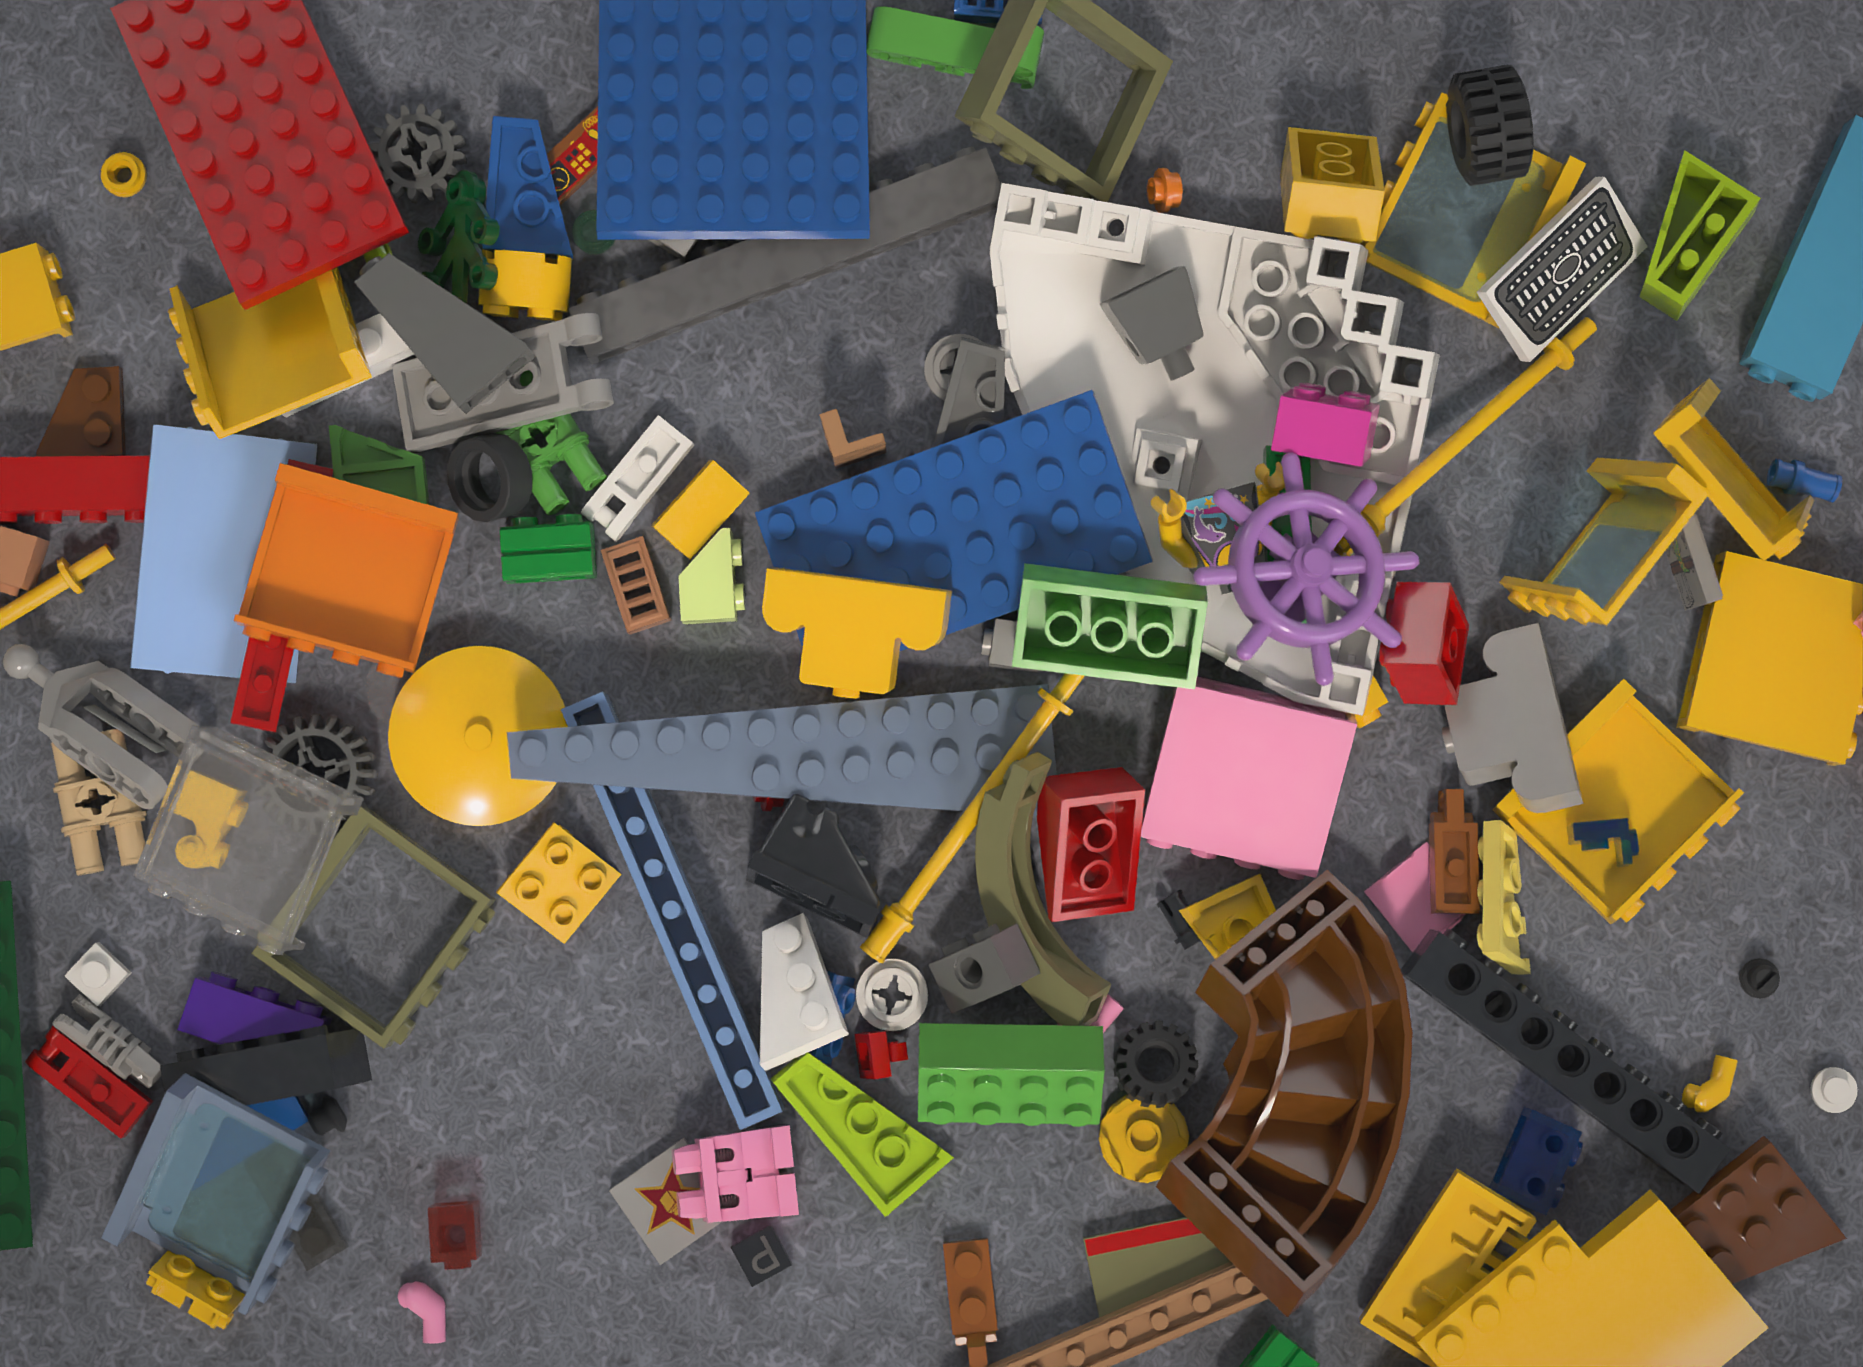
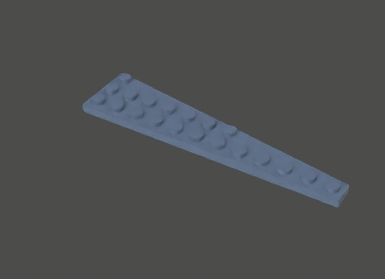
[507,684,1057,817]

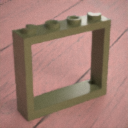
[954,0,1173,202]
[251,805,496,1049]

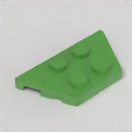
[329,425,430,505]

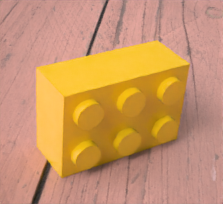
[1280,127,1385,244]

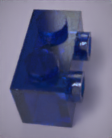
[1489,1106,1583,1216]

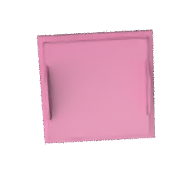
[1364,842,1465,953]

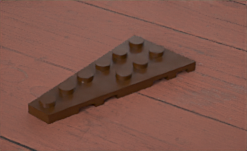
[1670,1136,1847,1284]

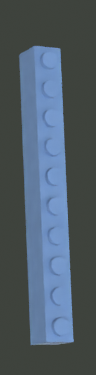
[561,691,785,1130]

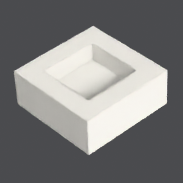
[65,942,132,1007]

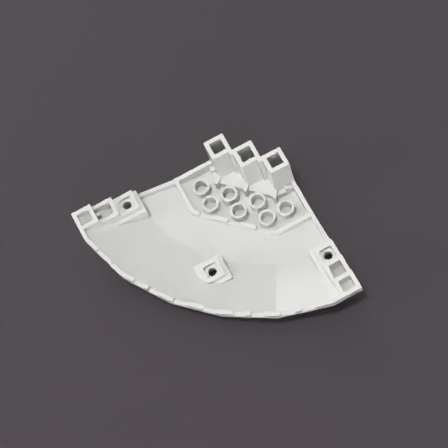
[990,183,1440,716]

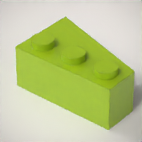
[1640,150,1761,321]

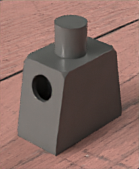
[1100,266,1204,381]

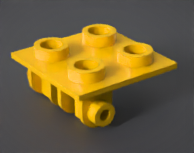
[496,822,622,944]

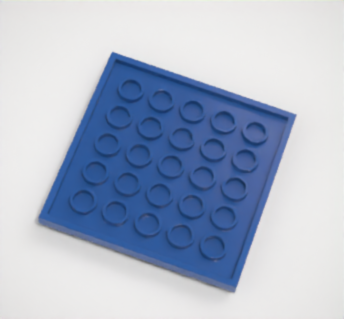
[596,0,870,240]

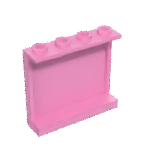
[1141,677,1357,880]

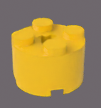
[478,250,572,321]

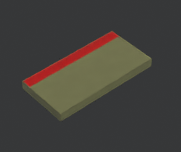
[1083,1216,1230,1317]

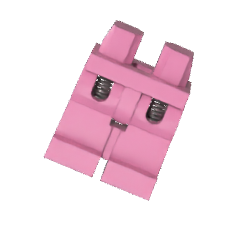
[672,1125,799,1223]

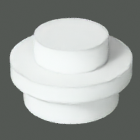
[1810,1067,1857,1113]

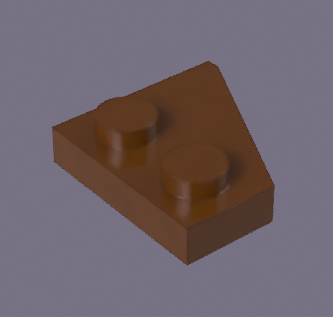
[36,366,126,457]

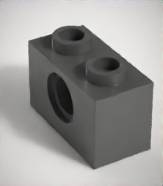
[929,923,1040,1014]

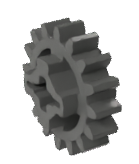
[369,104,468,203]

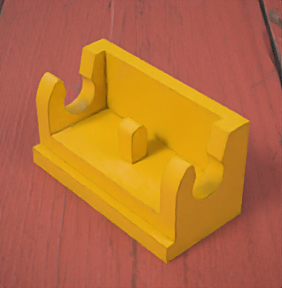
[651,460,750,560]

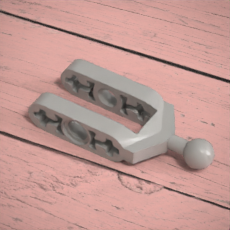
[2,644,212,810]

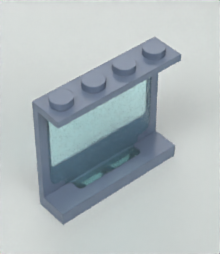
[101,1073,330,1315]

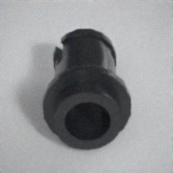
[1156,889,1201,950]

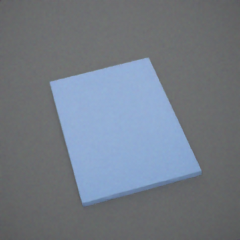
[130,424,317,683]

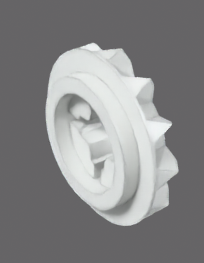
[856,959,928,1031]

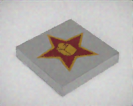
[609,1137,728,1265]

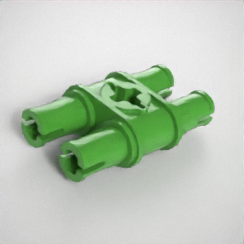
[496,370,607,516]

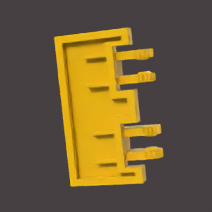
[1359,1168,1537,1367]

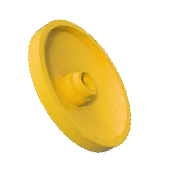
[388,646,568,826]

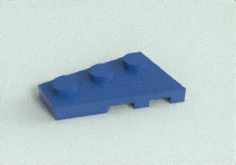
[483,116,573,259]

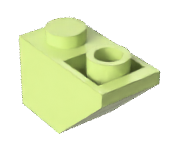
[678,528,745,624]

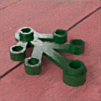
[418,170,500,304]

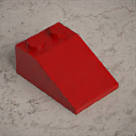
[1037,767,1145,922]

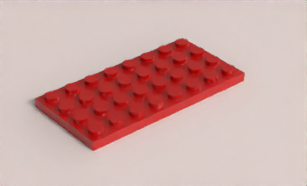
[110,0,409,310]

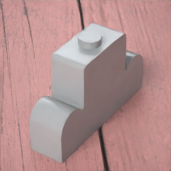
[1441,623,1584,813]

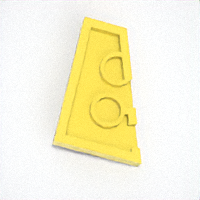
[1477,820,1531,975]

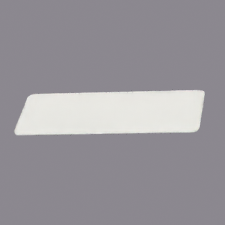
[84,705,167,753]

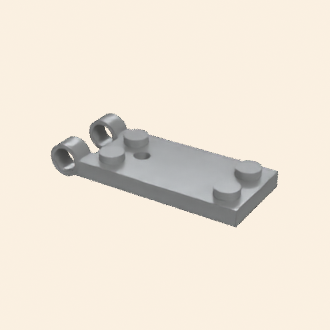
[392,313,614,453]

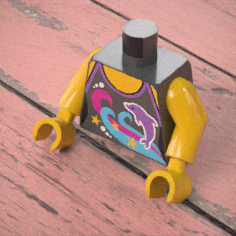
[1151,462,1285,594]

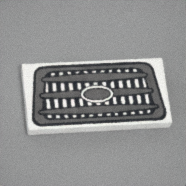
[1476,177,1648,362]

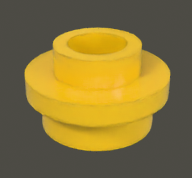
[101,152,147,197]

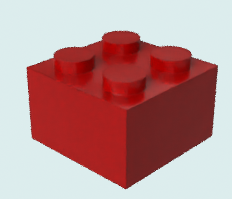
[1379,582,1469,705]

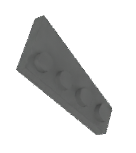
[932,337,1005,448]

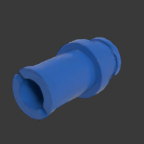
[1767,458,1842,503]

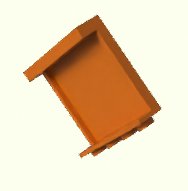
[234,463,459,678]

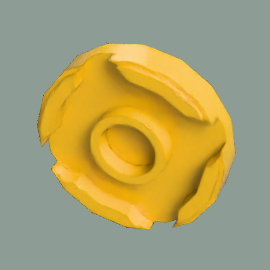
[1098,1095,1189,1183]

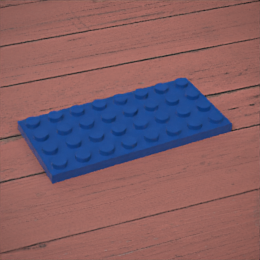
[755,390,1154,651]

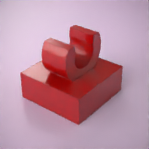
[854,1031,908,1079]

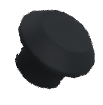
[1739,958,1780,999]
[308,1096,347,1136]

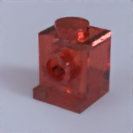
[428,1200,482,1270]

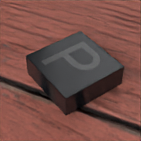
[731,1224,793,1287]

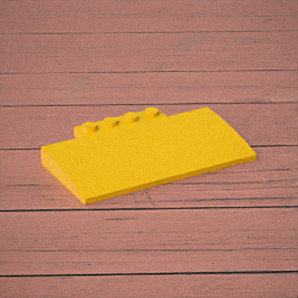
[1414,1190,1768,1367]

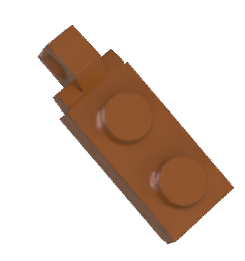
[1429,789,1480,914]
[943,1237,998,1367]

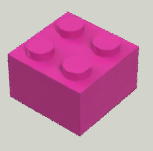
[1271,383,1380,467]

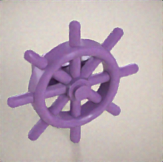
[1193,452,1419,686]

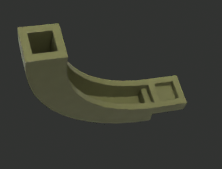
[975,752,1112,1026]

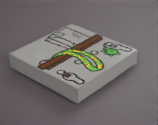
[1665,514,1723,611]

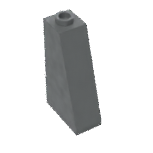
[354,253,535,414]

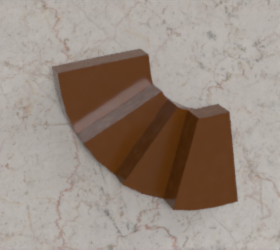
[1156,870,1412,1318]

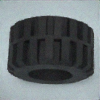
[1447,65,1534,186]

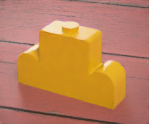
[762,567,952,698]

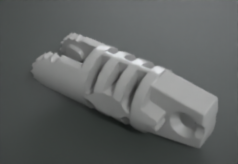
[52,994,161,1089]

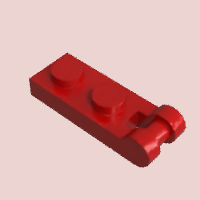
[25,1025,153,1139]

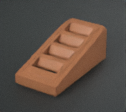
[601,536,672,635]

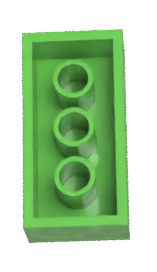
[1012,563,1208,689]
[918,1023,1104,1127]

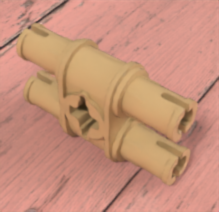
[51,729,149,876]

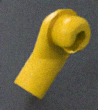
[1682,1055,1738,1112]

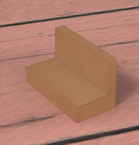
[819,409,887,469]

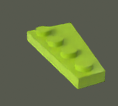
[770,1052,954,1217]

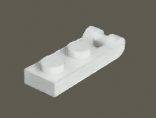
[581,415,694,541]

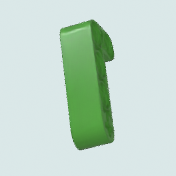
[866,7,1044,89]

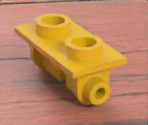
[146,1250,245,1330]

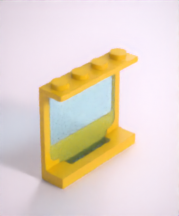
[1358,92,1586,329]
[1499,457,1710,625]

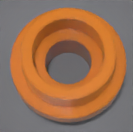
[1147,168,1182,213]

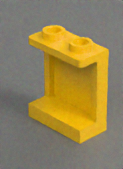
[0,243,75,351]

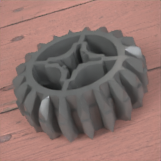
[254,713,378,835]

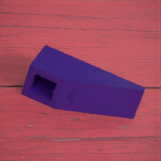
[177,971,332,1044]

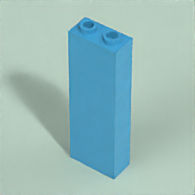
[1739,115,1863,402]

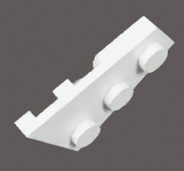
[760,913,849,1071]

